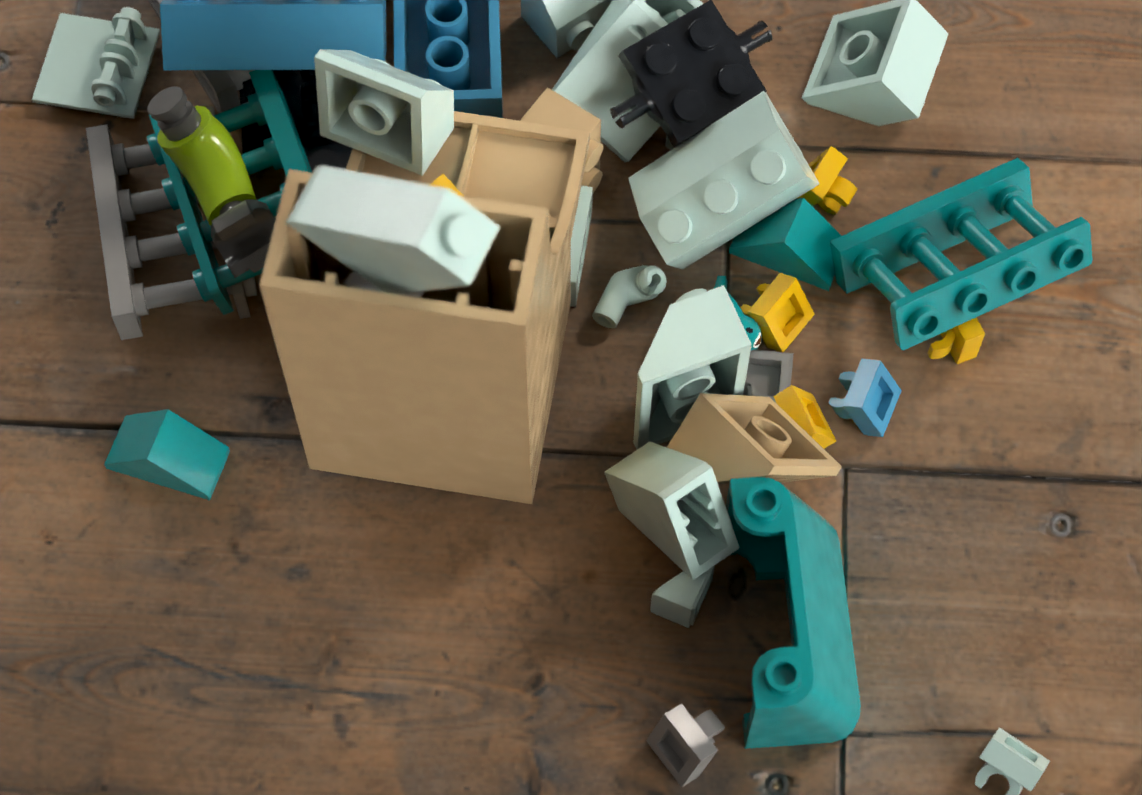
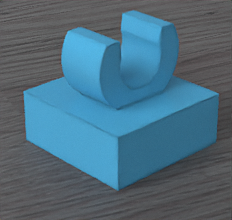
[828,359,902,437]

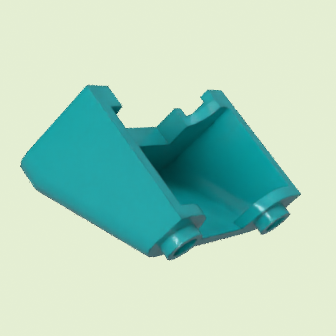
[726,477,861,749]

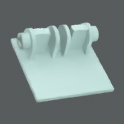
[32,7,160,119]

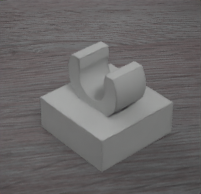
[646,703,725,787]

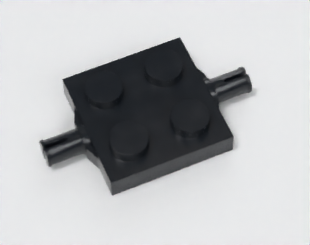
[610,0,773,147]

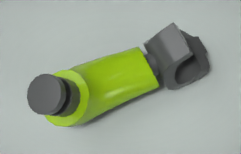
[147,86,276,278]

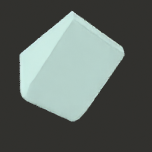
[650,566,715,628]

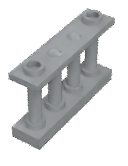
[86,106,257,340]

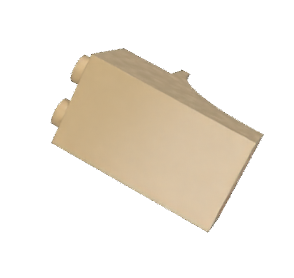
[259,111,590,504]

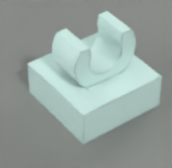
[975,727,1050,795]

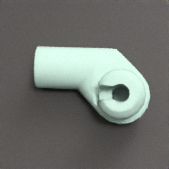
[592,265,667,328]

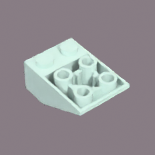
[552,0,703,162]

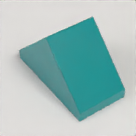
[729,198,842,291]
[104,409,230,500]

